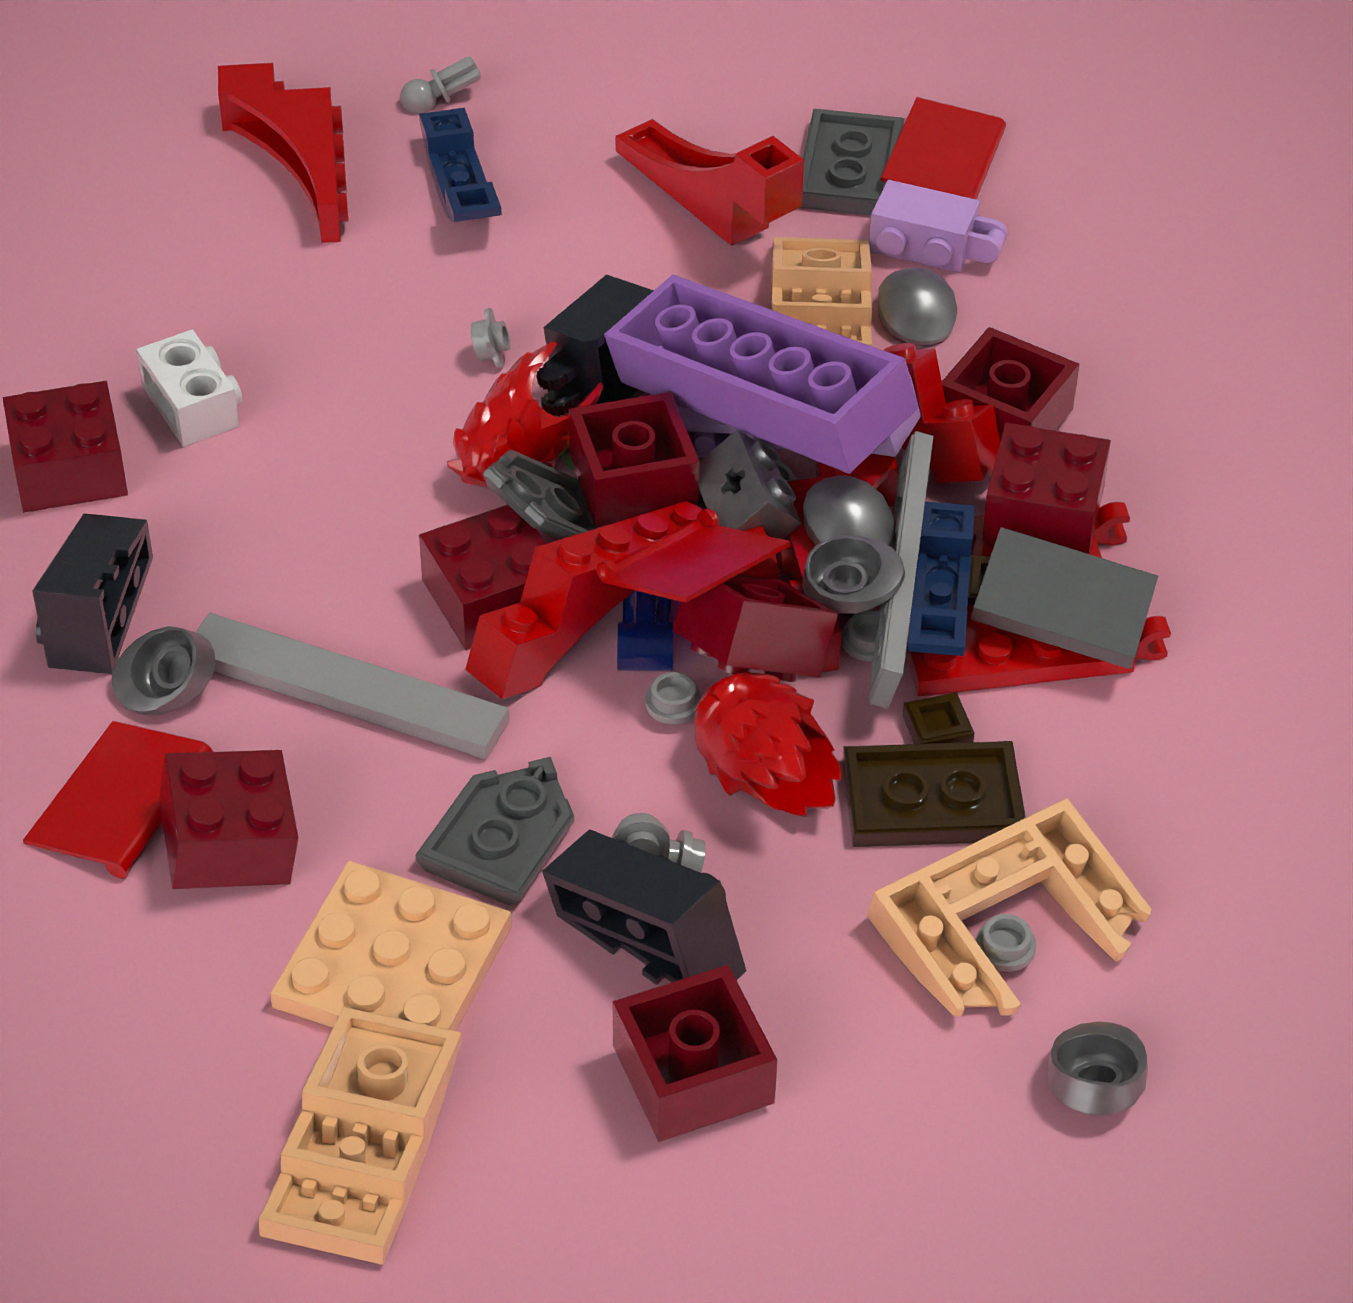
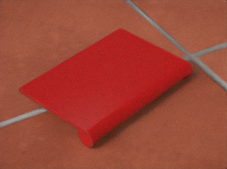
[880,97,1006,200]
[596,508,791,603]
[23,721,213,879]

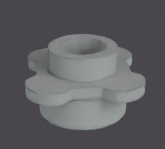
[471,308,511,368]

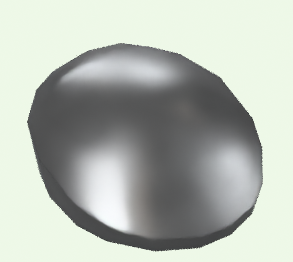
[878,268,958,346]
[803,475,894,546]
[802,535,905,613]
[112,626,216,715]
[1048,1021,1148,1116]

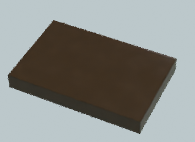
[842,741,1026,847]

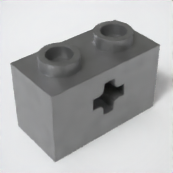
[699,429,802,539]

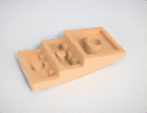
[771,237,872,346]
[259,1007,462,1265]

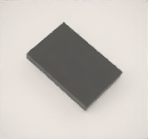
[800,108,905,215]
[970,527,1158,669]

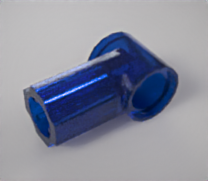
[617,591,673,672]

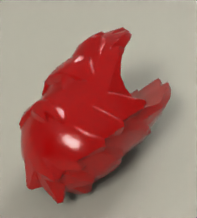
[447,341,603,489]
[694,672,842,817]

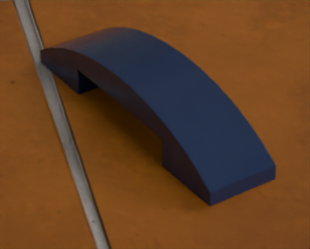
[419,107,502,222]
[907,501,975,656]

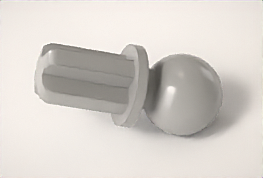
[400,57,481,114]

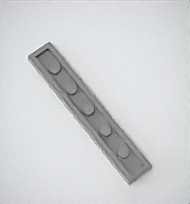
[868,431,933,709]
[196,612,510,760]

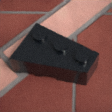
[32,513,153,674]
[542,829,747,985]

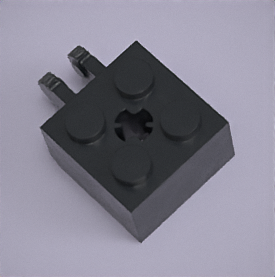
[536,274,654,417]

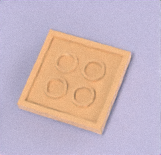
[270,860,512,1031]

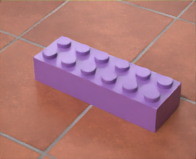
[604,274,918,474]

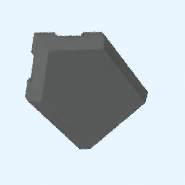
[483,450,605,539]
[415,757,574,905]

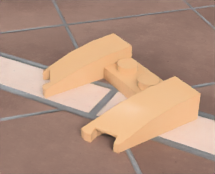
[867,798,1152,1016]

